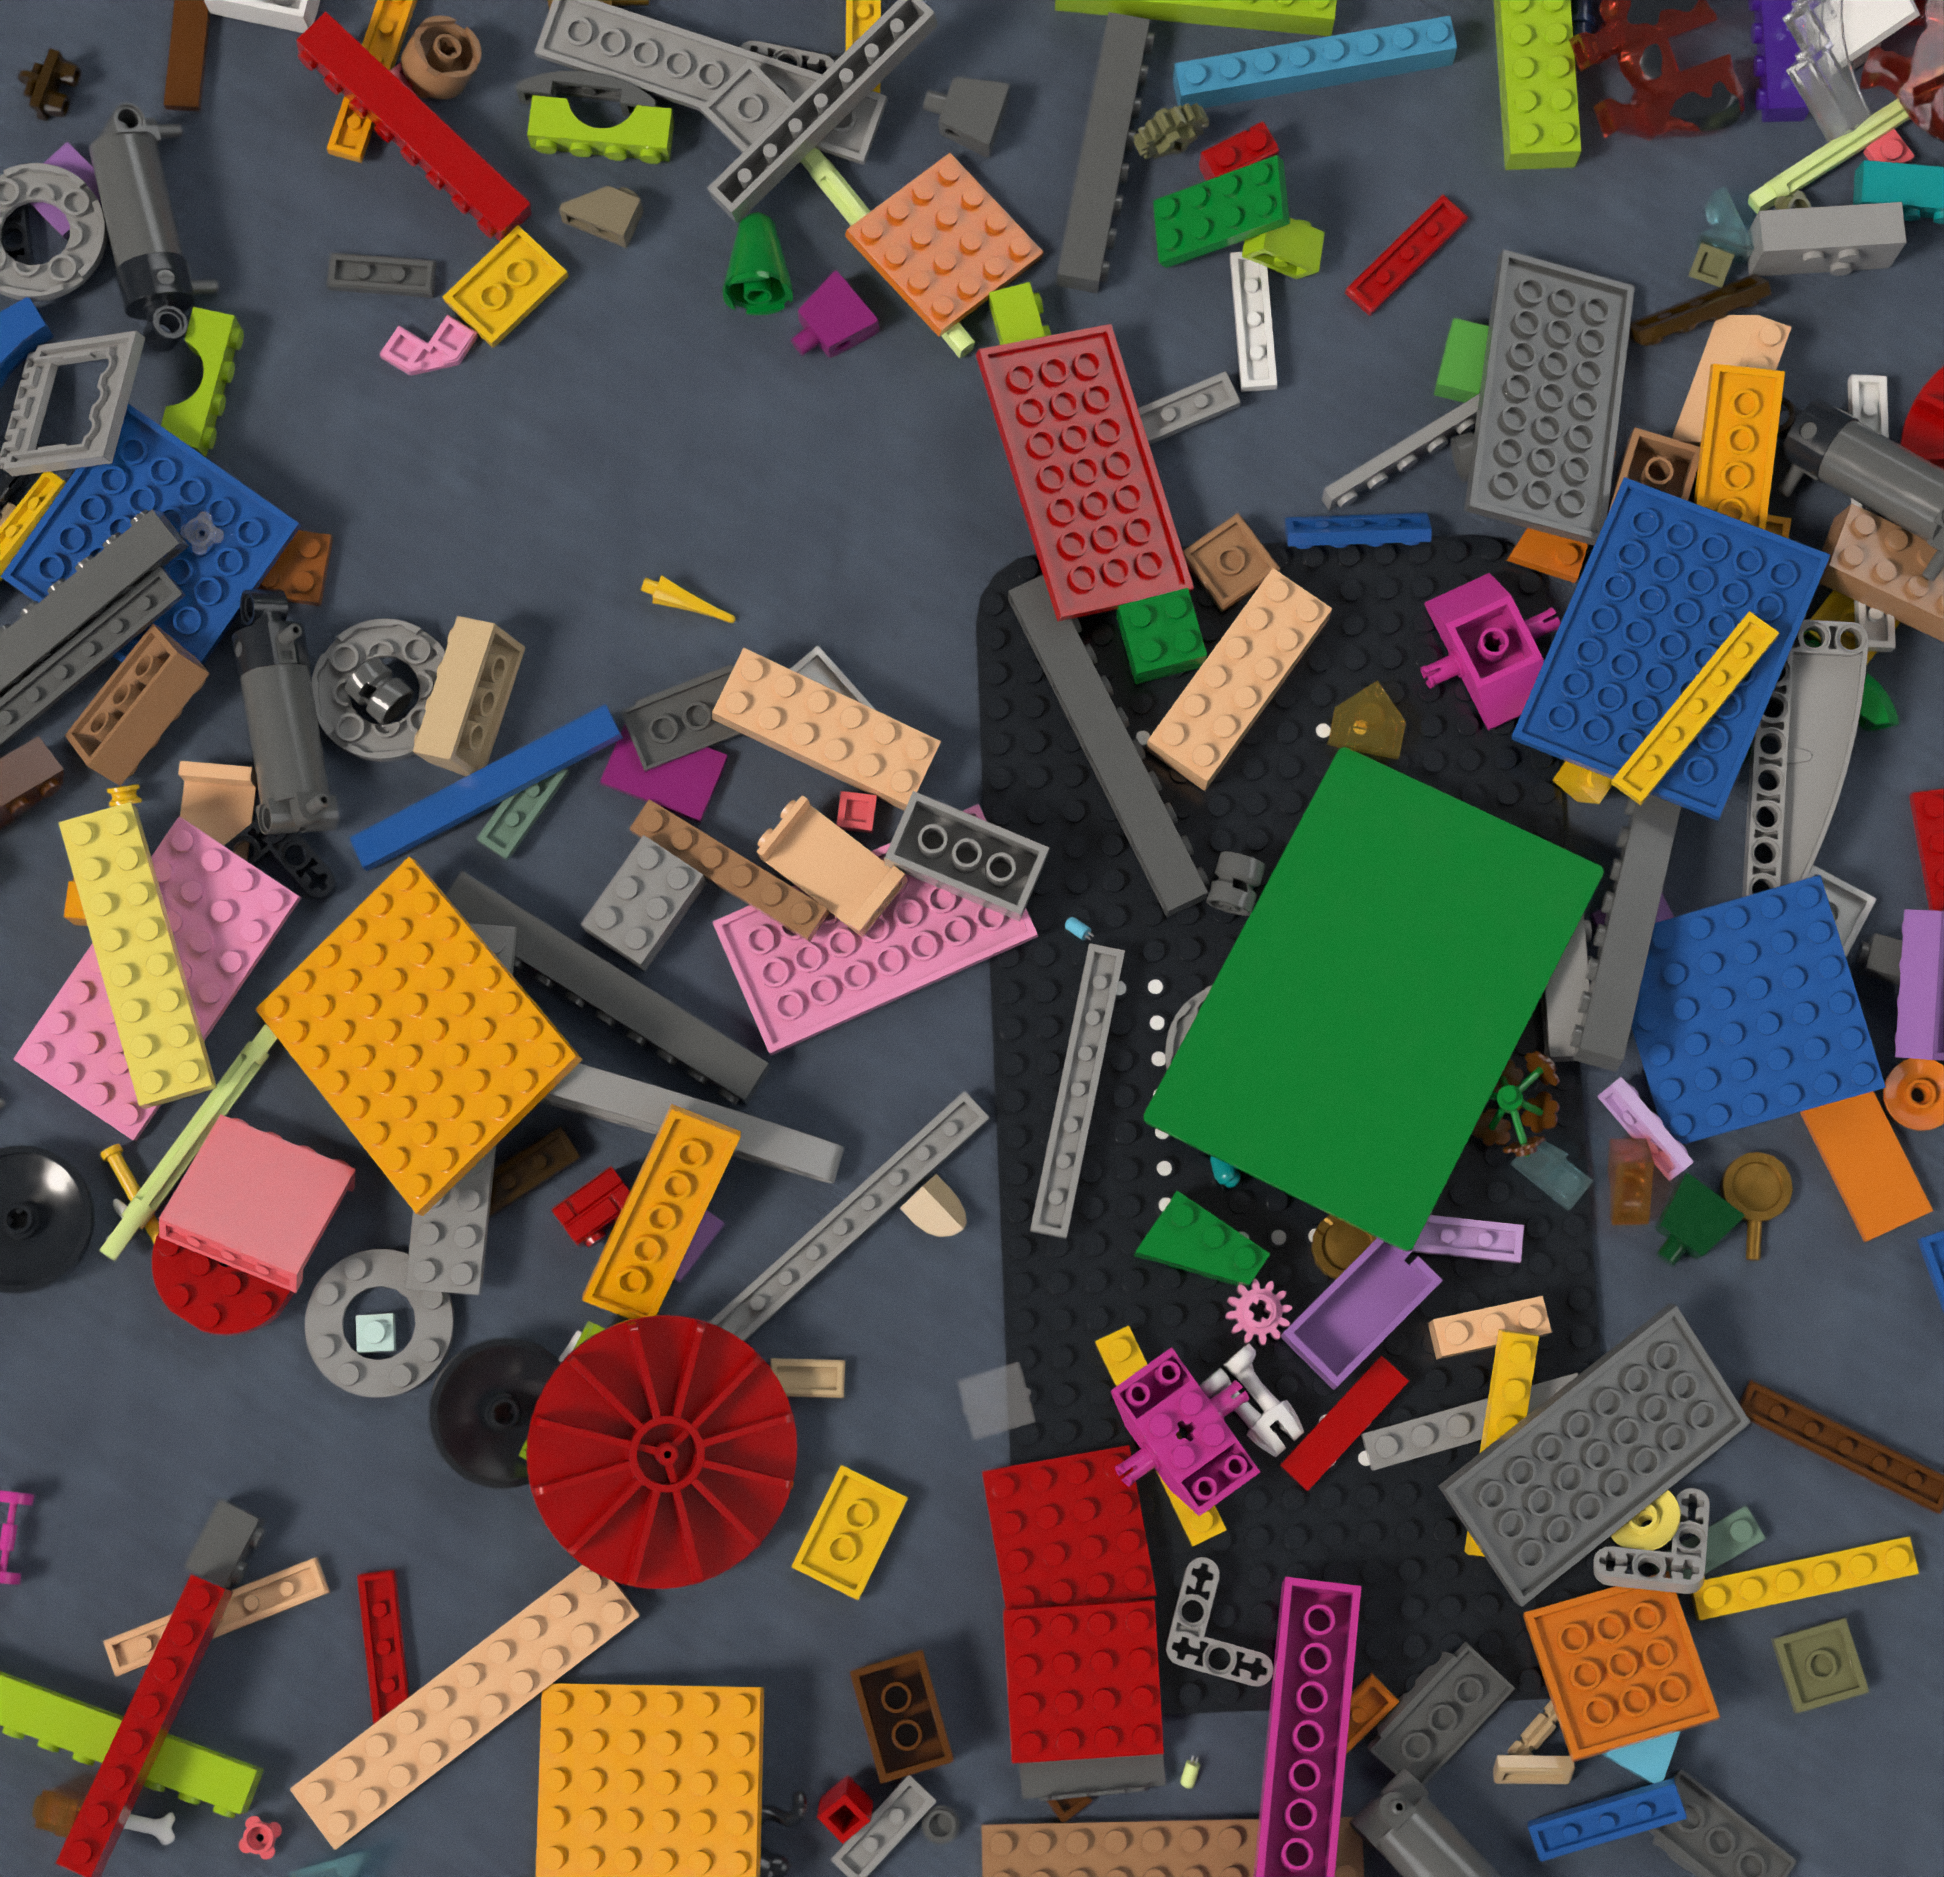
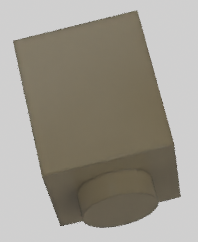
[559,186,644,248]

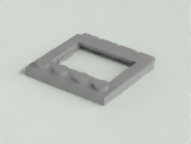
[0,331,145,476]

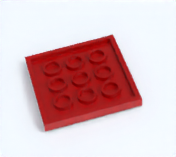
[982,1445,1157,1608]
[1002,1599,1164,1764]

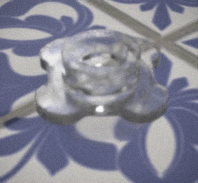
[181,512,224,555]

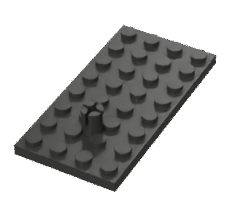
[1464,249,1635,545]
[1438,1303,1751,1607]

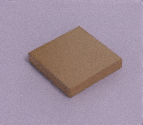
[1183,513,1280,612]

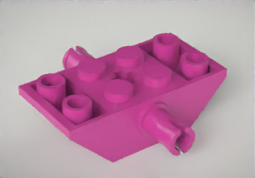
[1421,573,1561,731]
[1110,1347,1260,1516]

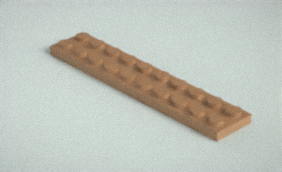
[981,1816,1364,1877]

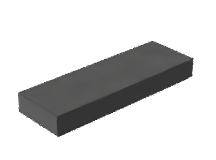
[327,253,437,298]

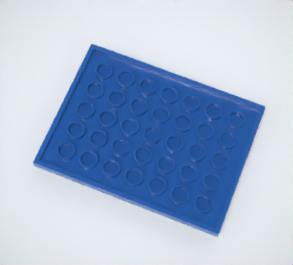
[1512,477,1831,821]

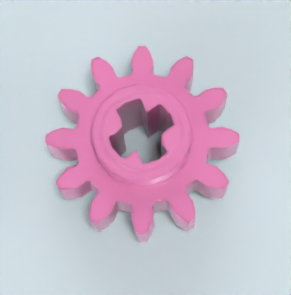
[1225,1279,1292,1346]

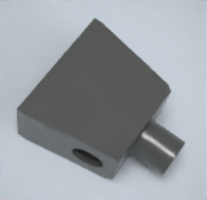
[923,77,1010,158]

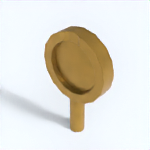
[1720,1152,1793,1261]
[1311,1215,1377,1280]

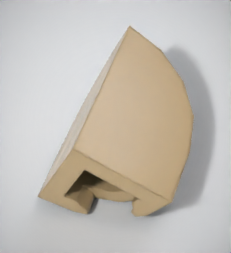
[900,1174,967,1237]

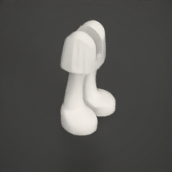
[1200,1343,1304,1457]

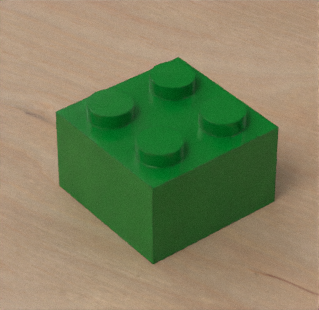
[1117,588,1207,684]

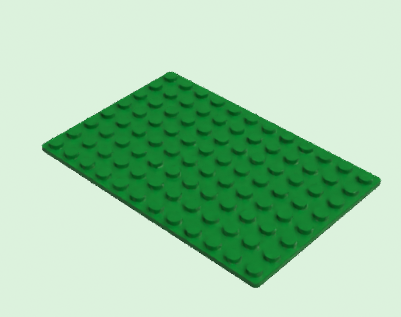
[1144,747,1604,1252]

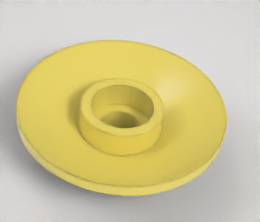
[1611,1490,1681,1551]

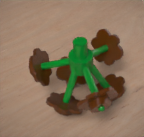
[1472,1051,1560,1157]

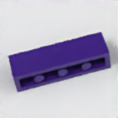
[1748,0,1811,122]

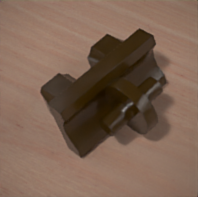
[18,48,82,121]

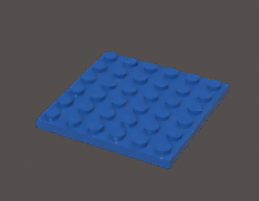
[0,403,302,665]
[1631,875,1886,1145]

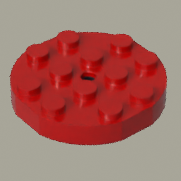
[152,1233,304,1336]

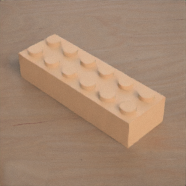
[1146,568,1332,791]
[712,648,941,811]

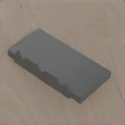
[621,664,742,772]
[1367,1641,1515,1786]
[1019,1754,1166,1802]
[1648,1769,1797,1877]

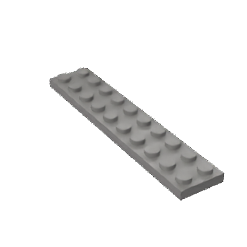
[534,0,888,165]
[405,923,517,1295]

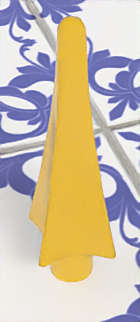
[641,575,736,623]

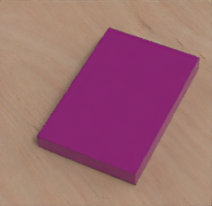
[600,724,728,823]

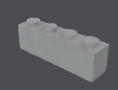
[1540,914,1592,1062]

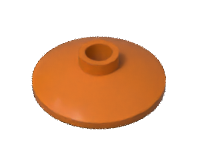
[1883,1058,1944,1131]

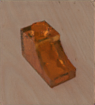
[1607,1138,1654,1225]
[32,1788,87,1838]

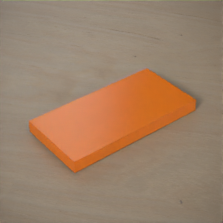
[1800,1092,1933,1243]

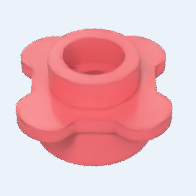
[239,1816,282,1860]

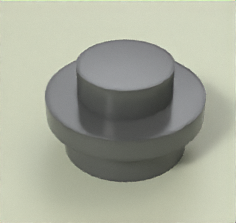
[922,1805,960,1844]

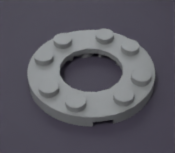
[0,163,107,302]
[312,619,445,762]
[305,1249,455,1398]

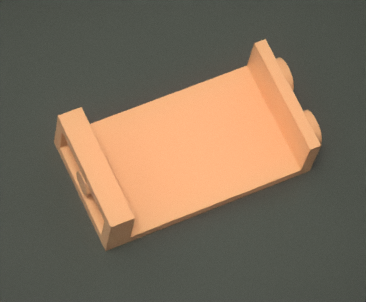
[178,761,257,861]
[756,795,908,938]

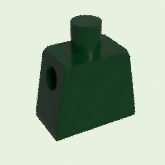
[1655,1172,1745,1267]

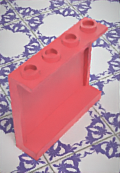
[159,1114,356,1293]

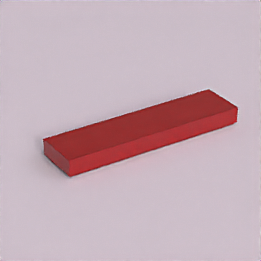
[1345,194,1468,316]
[1280,1355,1409,1491]
[357,1570,410,1724]

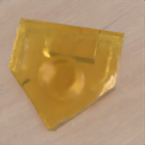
[1327,680,1406,759]

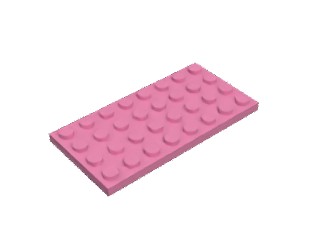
[712,804,1038,1055]
[13,816,302,1141]

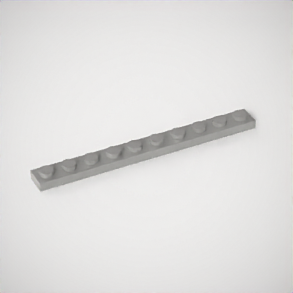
[708,1091,990,1342]

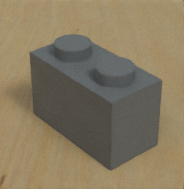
[184,1499,266,1588]

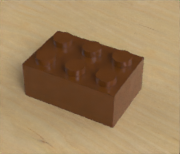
[849,1649,955,1784]

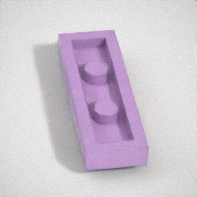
[1597,1077,1694,1181]
[1412,1215,1524,1263]

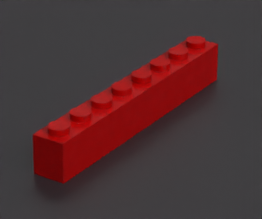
[296,11,531,241]
[55,1574,233,1877]

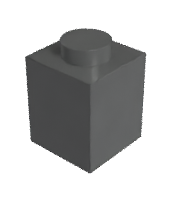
[1856,933,1902,986]

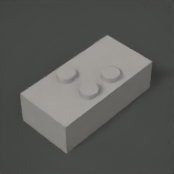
[1745,202,1906,276]
[884,791,1049,922]

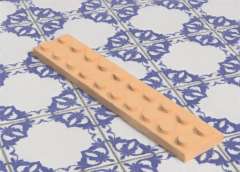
[290,1565,640,1850]

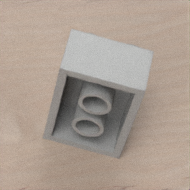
[581,835,707,972]

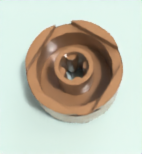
[401,15,482,99]

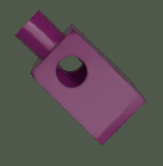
[790,270,879,358]

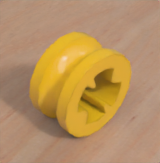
[106,784,142,807]

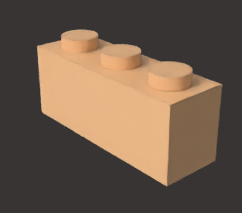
[1428,1296,1552,1360]

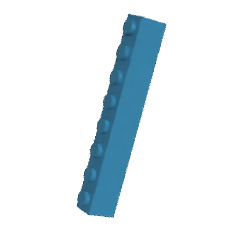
[1173,16,1457,108]

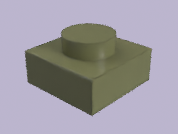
[1688,240,1735,288]

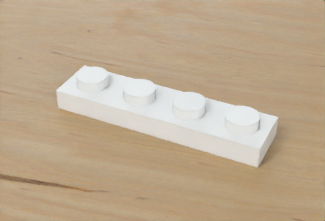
[1230,252,1277,392]

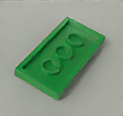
[1153,155,1290,268]

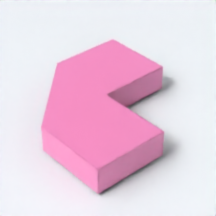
[379,314,479,376]

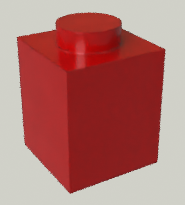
[817,1775,873,1844]

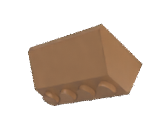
[65,623,210,786]

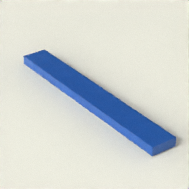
[349,704,623,871]

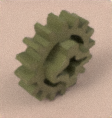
[1134,103,1209,159]

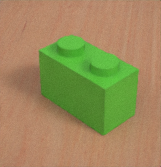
[1433,318,1489,403]

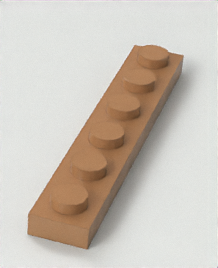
[629,799,830,942]

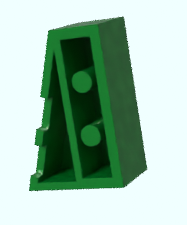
[1134,1191,1270,1289]

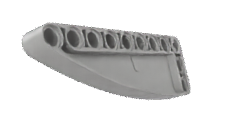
[1742,620,1869,897]
[540,1064,844,1183]

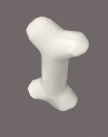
[123,1812,176,1846]

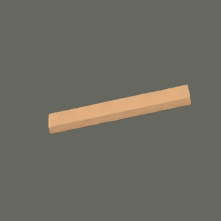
[103,1557,330,1677]

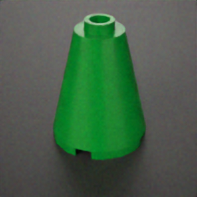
[722,212,793,315]

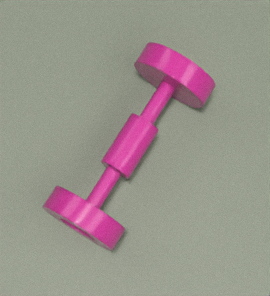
[0,1490,34,1585]

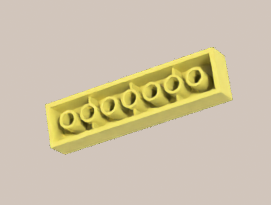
[58,802,217,1109]

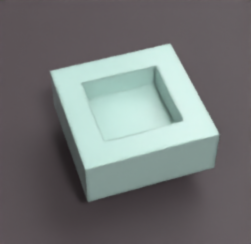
[356,1313,396,1354]

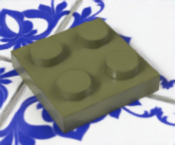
[1771,1618,1869,1713]

